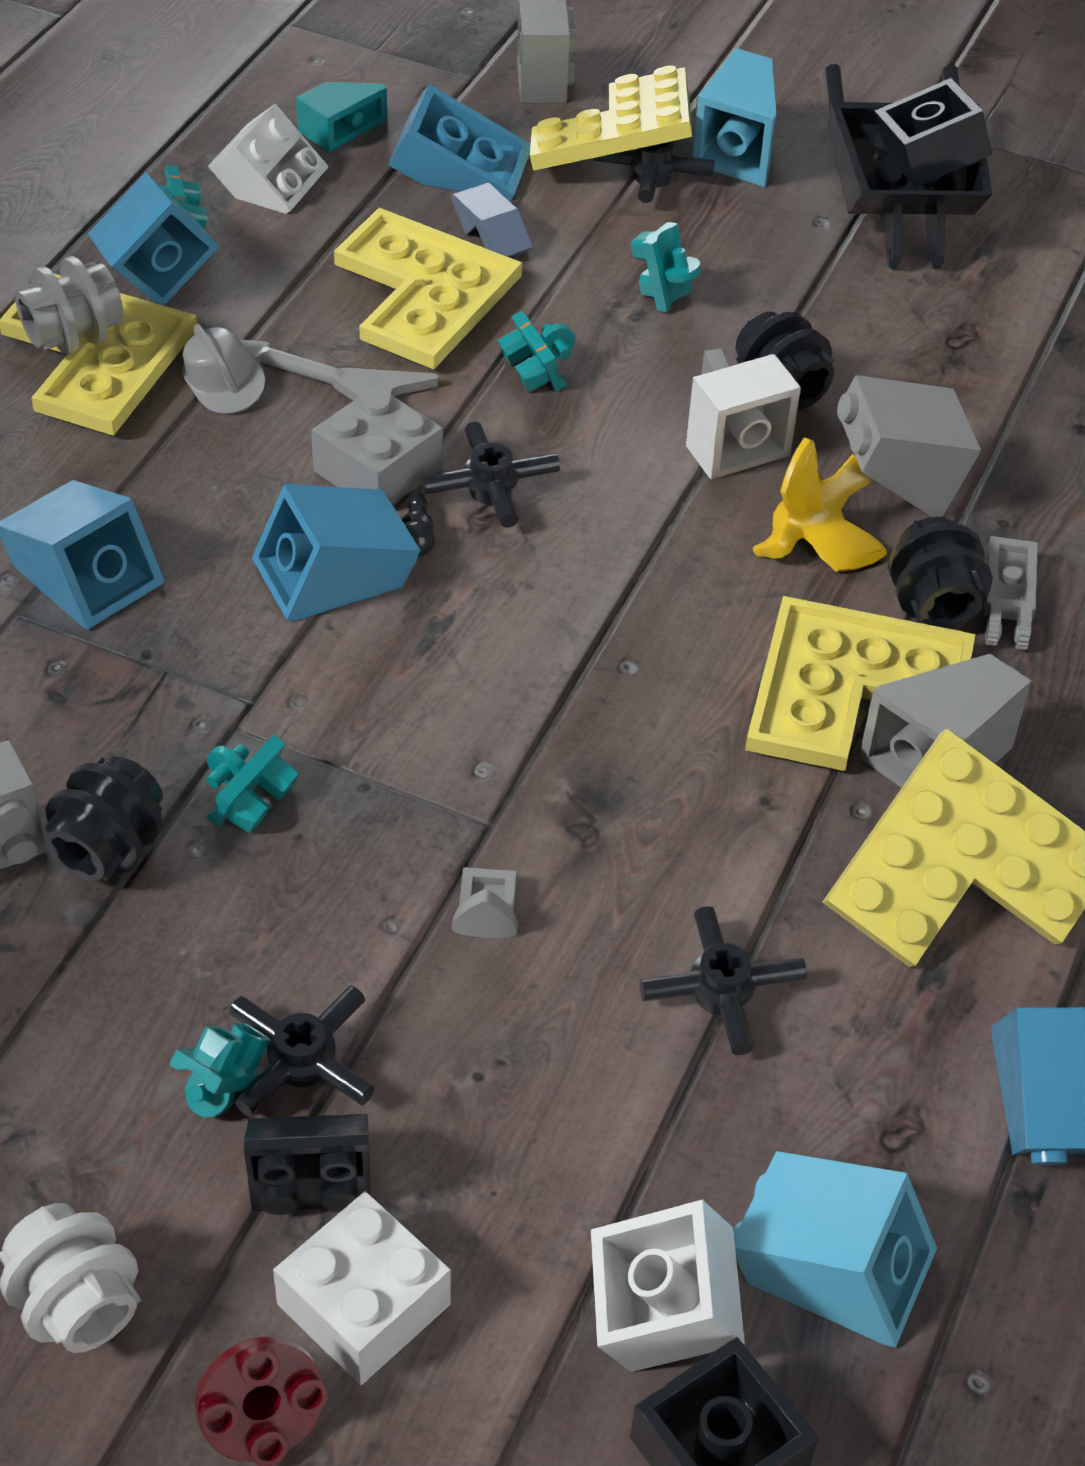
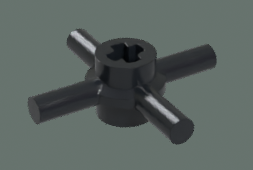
[593,141,715,203]
[421,422,560,528]
[639,906,807,1055]
[229,985,375,1117]

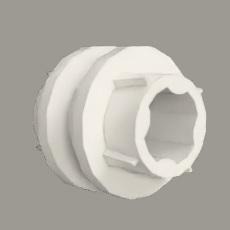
[0,1203,141,1353]

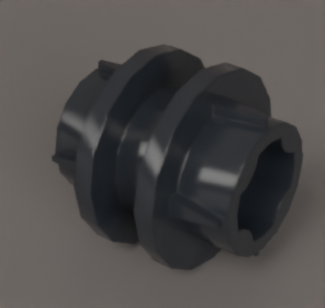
[735,311,834,409]
[888,517,993,629]
[44,756,163,881]

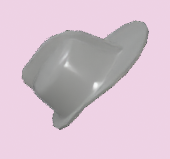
[182,324,266,414]

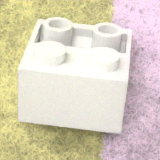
[208,103,329,214]

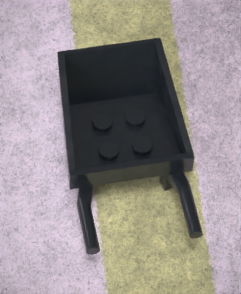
[825,64,992,268]

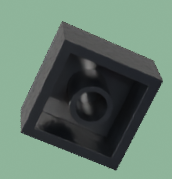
[875,78,992,188]
[630,1337,819,1466]

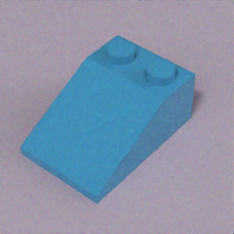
[388,84,531,200]

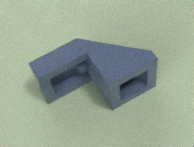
[450,183,533,258]

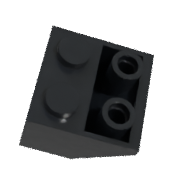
[244,1114,371,1215]

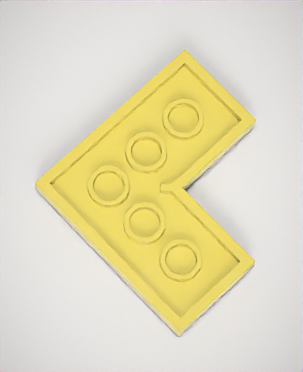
[530,66,692,171]
[334,208,522,370]
[0,274,197,436]
[745,596,976,771]
[822,729,1085,967]

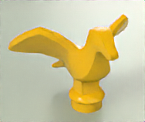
[753,438,887,572]

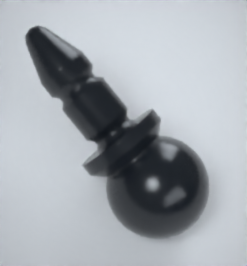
[402,491,435,558]

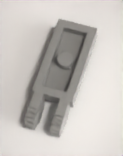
[984,536,1038,650]

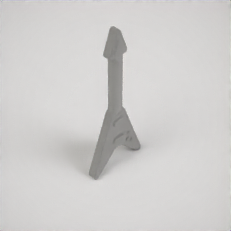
[240,340,438,401]

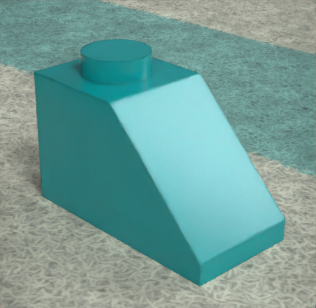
[296,82,388,152]

